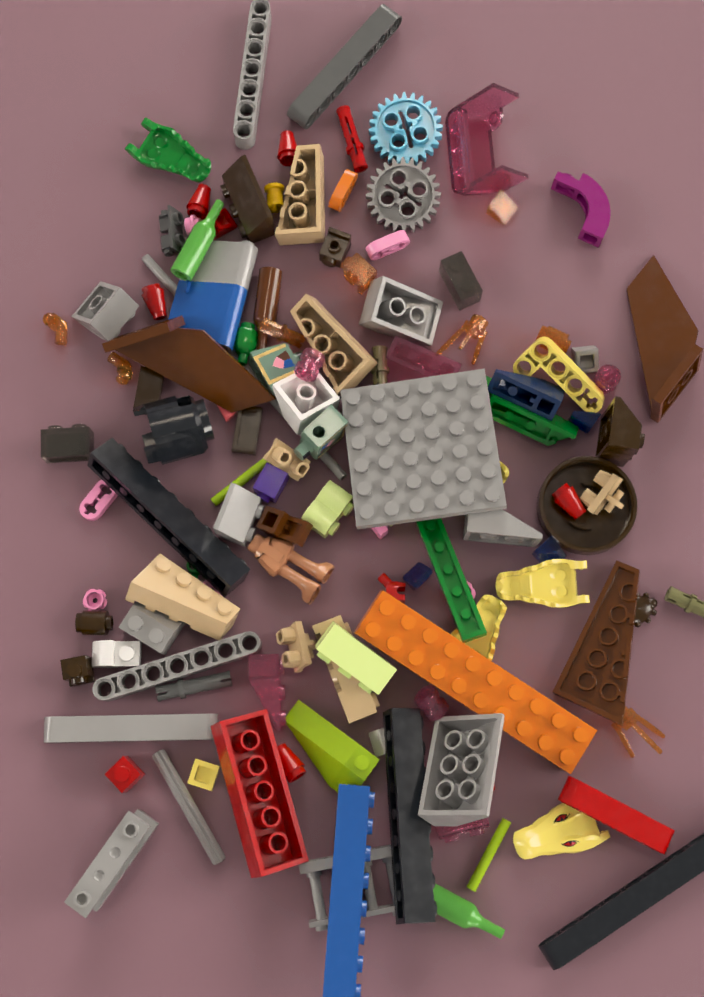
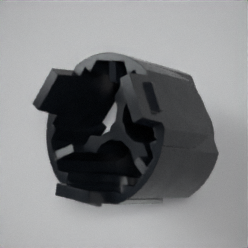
[133,395,215,465]

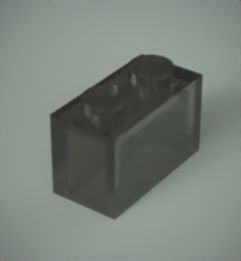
[439,251,483,311]
[41,424,94,463]

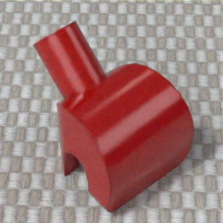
[377,573,406,604]

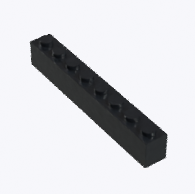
[87,438,250,597]
[383,708,437,925]

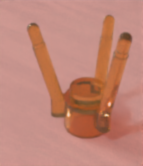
[435,314,489,365]
[611,705,665,758]

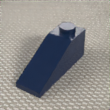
[488,369,565,421]

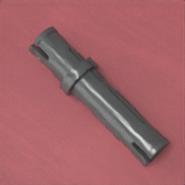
[155,670,233,702]

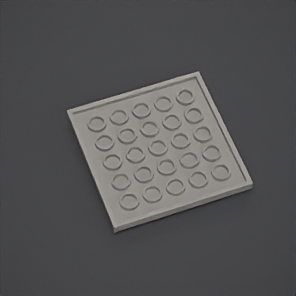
[340,368,507,530]

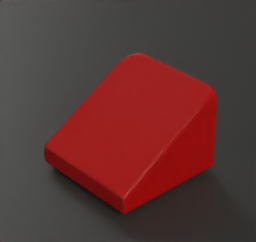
[204,208,237,240]

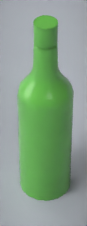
[170,199,224,282]
[433,883,505,939]

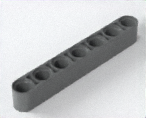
[287,4,402,129]

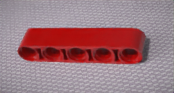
[558,776,675,855]

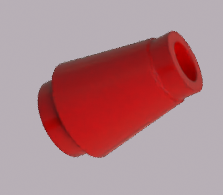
[277,130,297,167]
[186,184,211,220]
[141,283,167,320]
[552,483,586,520]
[277,743,306,783]

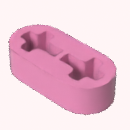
[365,230,410,260]
[79,480,118,521]

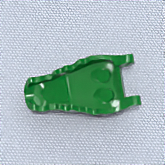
[125,117,212,183]

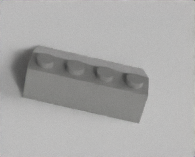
[418,713,505,826]

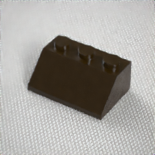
[220,155,275,243]
[595,396,645,467]

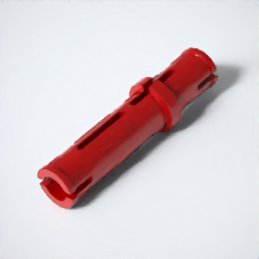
[336,105,368,173]

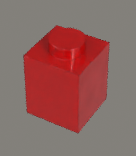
[104,756,145,793]

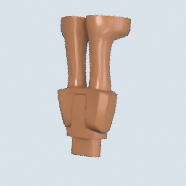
[247,533,334,605]

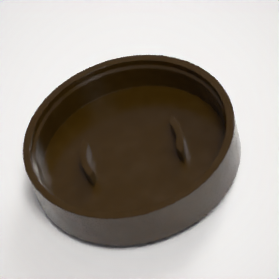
[537,456,638,555]

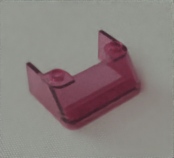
[445,83,529,196]

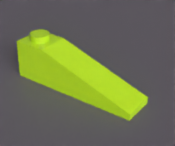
[284,699,380,793]

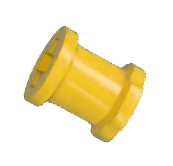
[264,182,285,213]

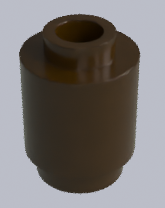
[75,610,114,635]

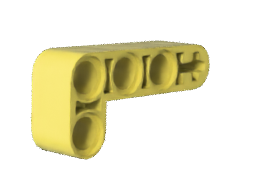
[513,337,605,414]

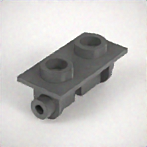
[159,205,185,257]

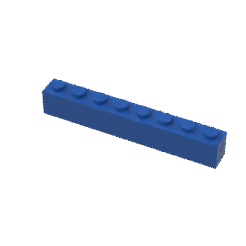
[323,784,375,997]

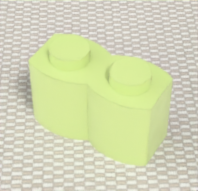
[301,480,354,538]

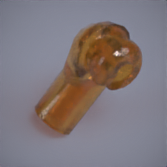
[43,313,68,345]
[107,351,133,385]

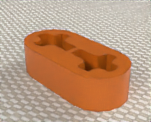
[328,169,358,212]

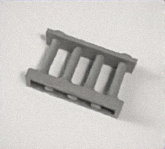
[64,809,159,918]
[299,844,395,931]

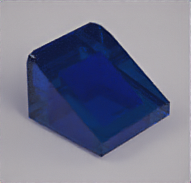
[568,411,601,434]
[532,536,567,563]
[403,562,433,591]

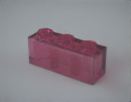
[386,335,462,377]

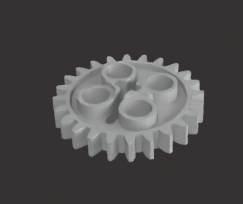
[366,157,441,233]

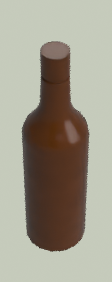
[253,267,282,350]

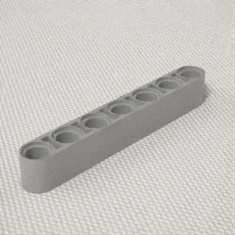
[233,0,272,150]
[92,631,262,701]
[44,714,218,743]

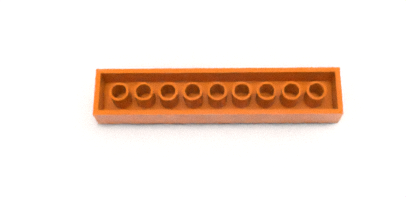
[353,590,598,774]

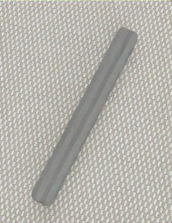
[152,749,225,865]

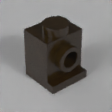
[319,227,351,268]
[60,655,95,687]

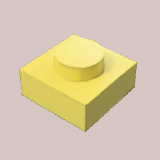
[187,759,220,791]

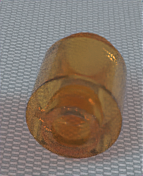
[536,325,572,354]

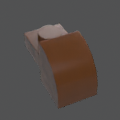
[256,505,313,547]

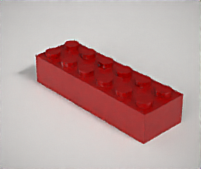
[210,709,309,878]

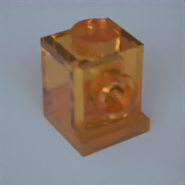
[340,253,377,295]

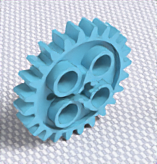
[369,92,443,166]

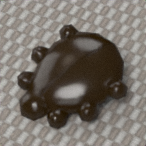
[634,592,657,627]

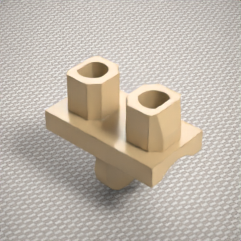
[263,438,311,481]
[580,470,624,515]
[276,621,318,673]

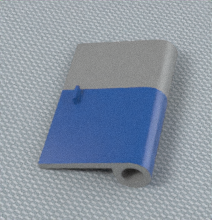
[168,240,258,354]

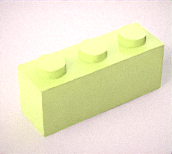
[315,621,397,695]

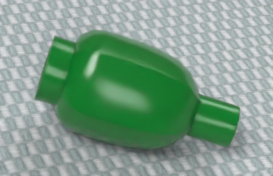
[234,322,258,366]

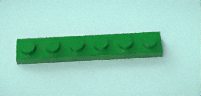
[415,518,487,643]

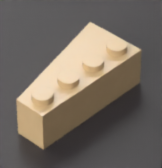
[275,144,325,246]
[290,294,378,396]
[125,554,240,640]
[312,615,380,724]

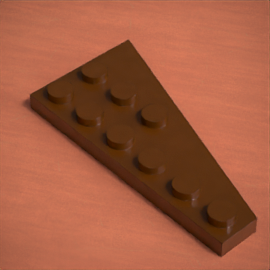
[553,560,640,726]

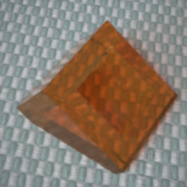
[486,190,518,226]

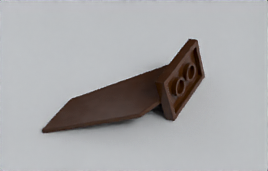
[627,255,703,423]
[102,315,276,413]

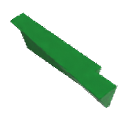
[486,376,579,446]

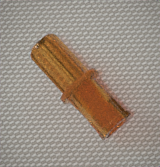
[258,318,305,349]

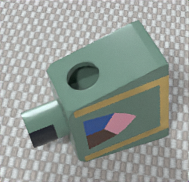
[248,343,309,396]
[293,405,348,460]

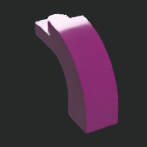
[551,171,611,248]

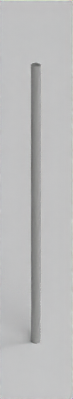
[142,254,347,481]

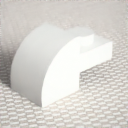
[92,640,142,668]

